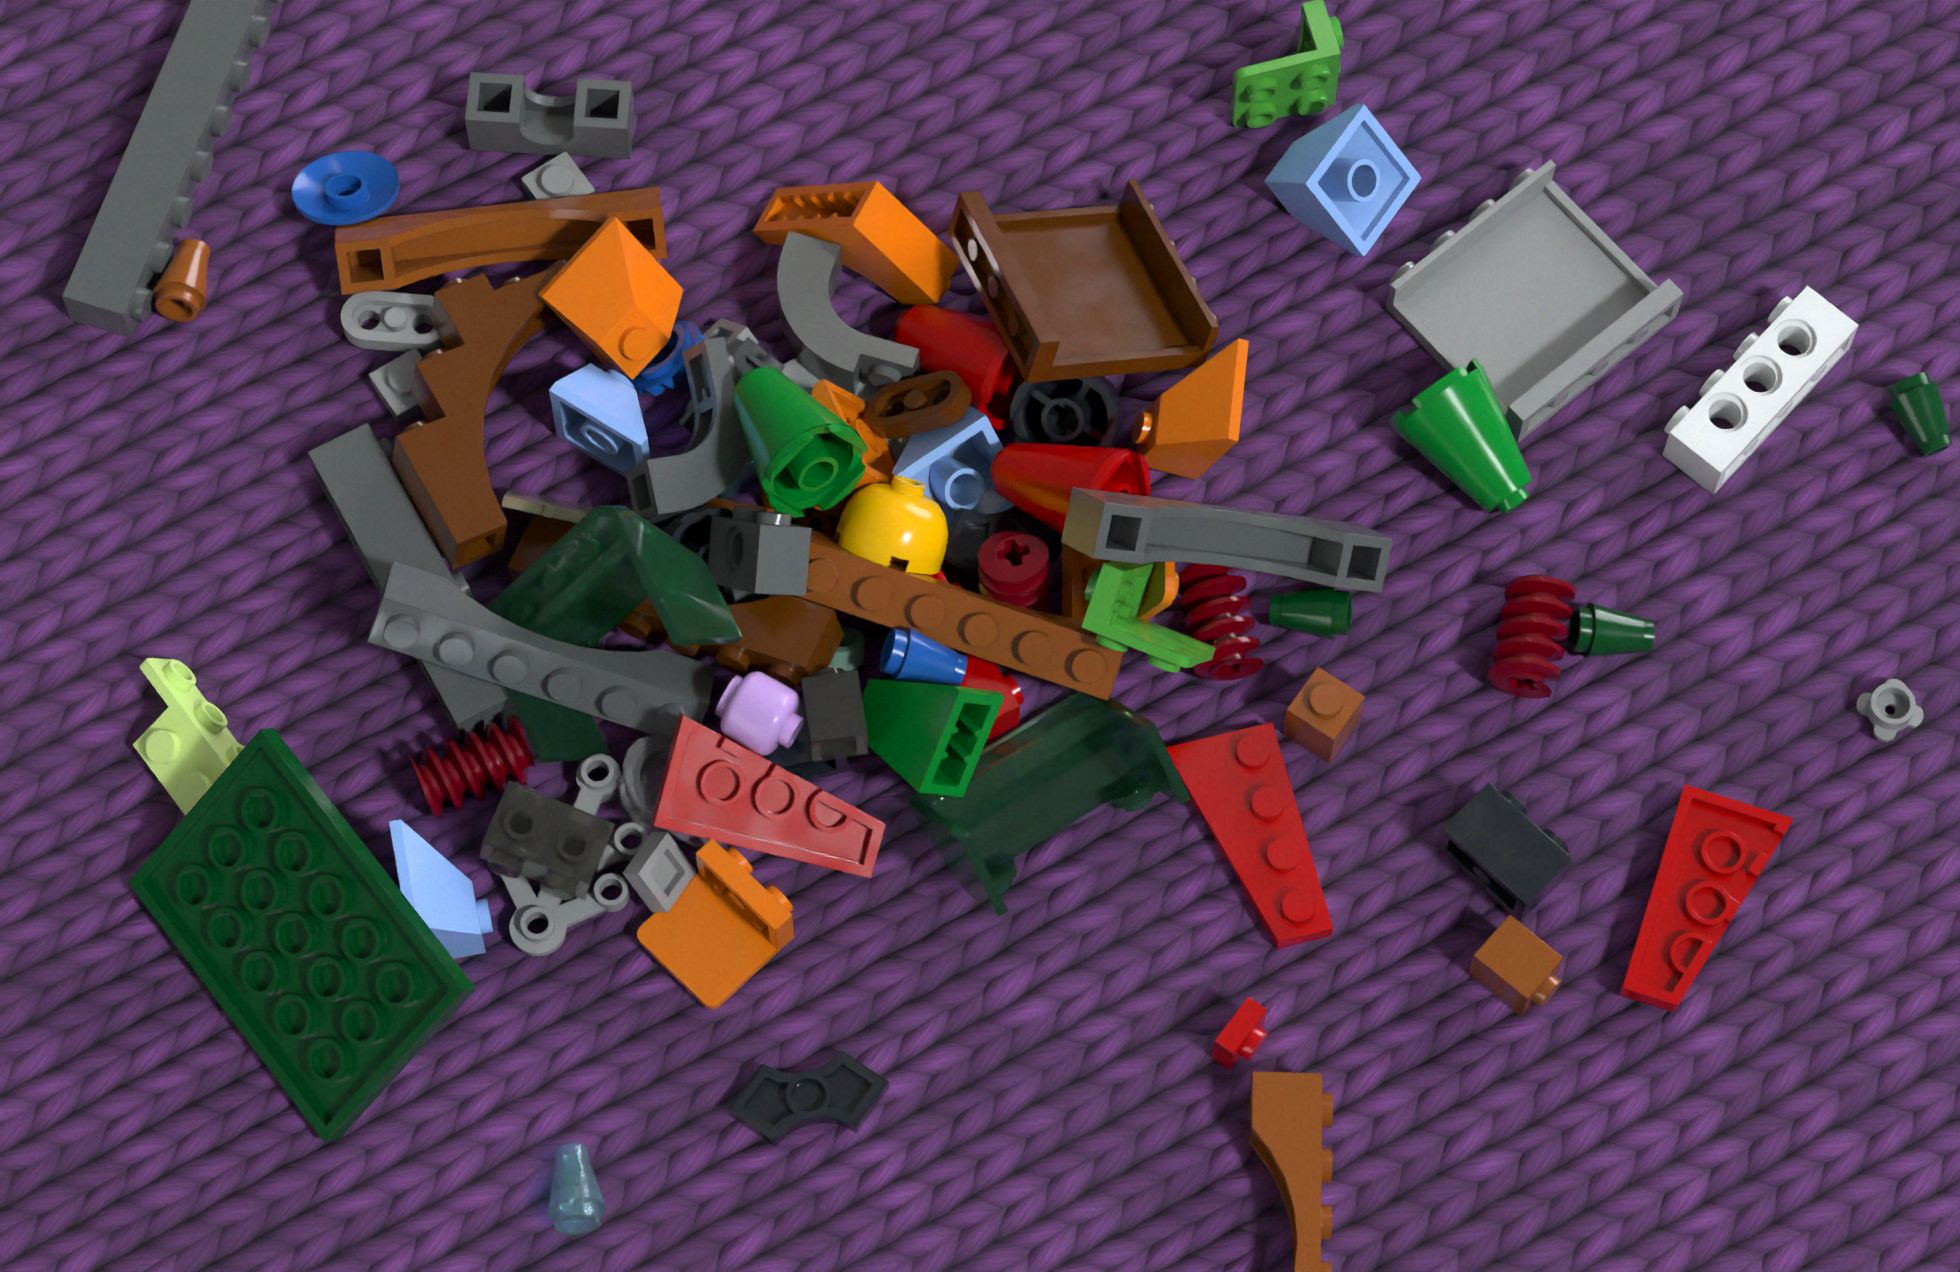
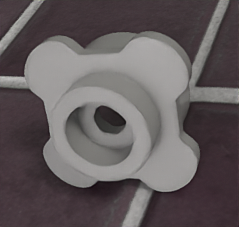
[1856,679,1924,742]

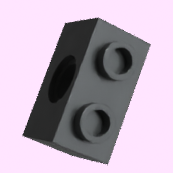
[706,507,812,596]

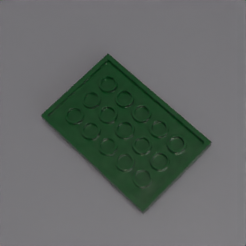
[128,728,477,1143]

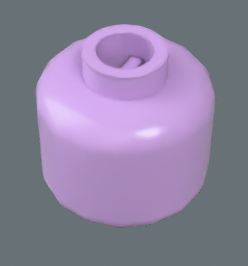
[715,671,804,756]

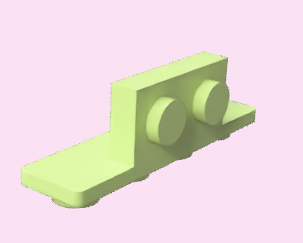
[133,658,245,816]

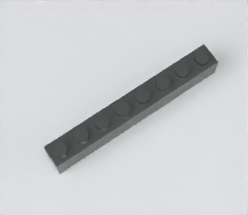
[62,0,284,338]

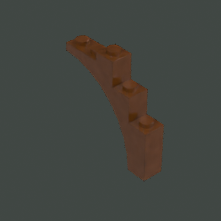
[392,258,571,570]

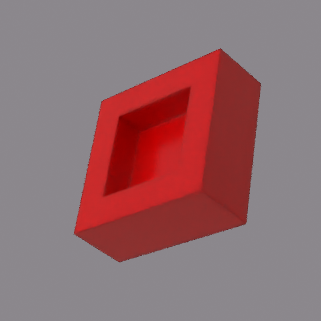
[1212,996,1268,1071]

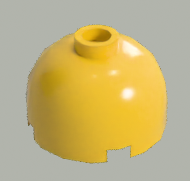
[834,475,948,575]

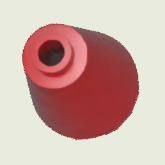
[893,303,1025,430]
[990,442,1150,536]

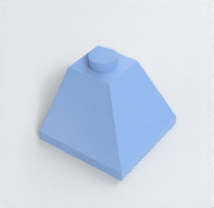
[1264,104,1422,257]
[549,363,650,478]
[892,406,1015,529]
[389,819,493,959]

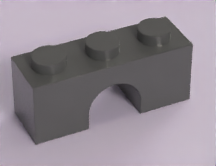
[465,72,635,159]

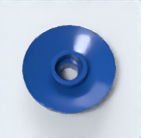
[292,151,400,225]

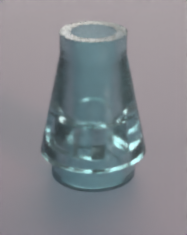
[548,1143,606,1235]

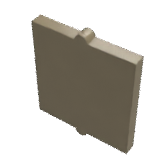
[502,488,600,527]

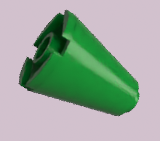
[1388,357,1533,515]
[732,367,868,518]

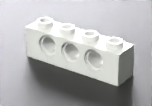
[1662,286,1859,495]

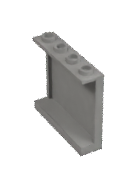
[1386,159,1684,444]

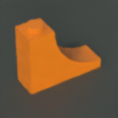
[753,181,961,305]

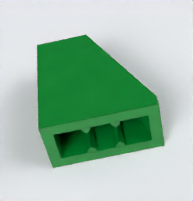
[850,678,1004,797]

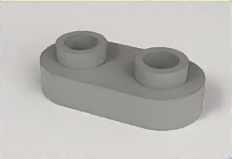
[341,291,444,353]

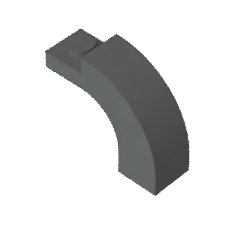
[777,231,920,395]
[625,337,750,525]

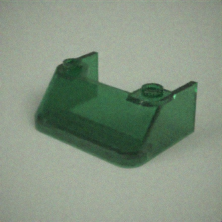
[486,505,743,763]
[909,692,1190,916]

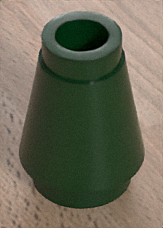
[1887,372,1953,458]
[1269,586,1352,640]
[1568,602,1655,658]

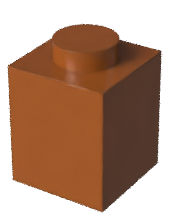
[1282,667,1365,764]
[1468,915,1564,1016]

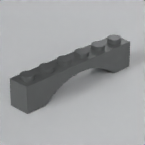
[1061,487,1393,593]
[367,561,716,741]

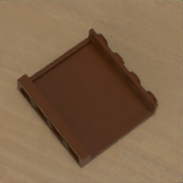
[947,179,1219,383]

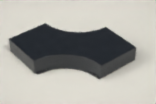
[942,506,1062,584]
[728,1050,889,1147]

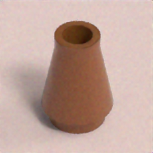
[153,238,211,322]

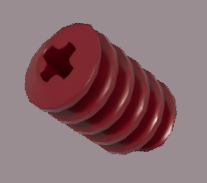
[978,532,1050,613]
[1178,563,1264,681]
[1488,574,1576,699]
[408,714,536,818]

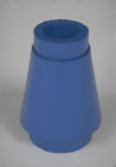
[879,627,968,686]

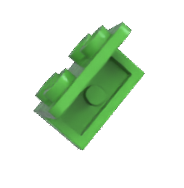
[1230,0,1344,128]
[1081,561,1216,673]

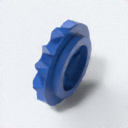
[628,321,705,396]

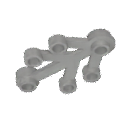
[487,754,648,956]

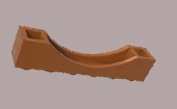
[335,187,668,295]
[795,530,1126,701]
[1249,1071,1333,1272]

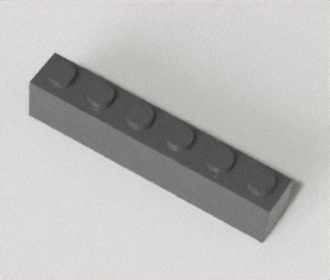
[308,423,521,744]

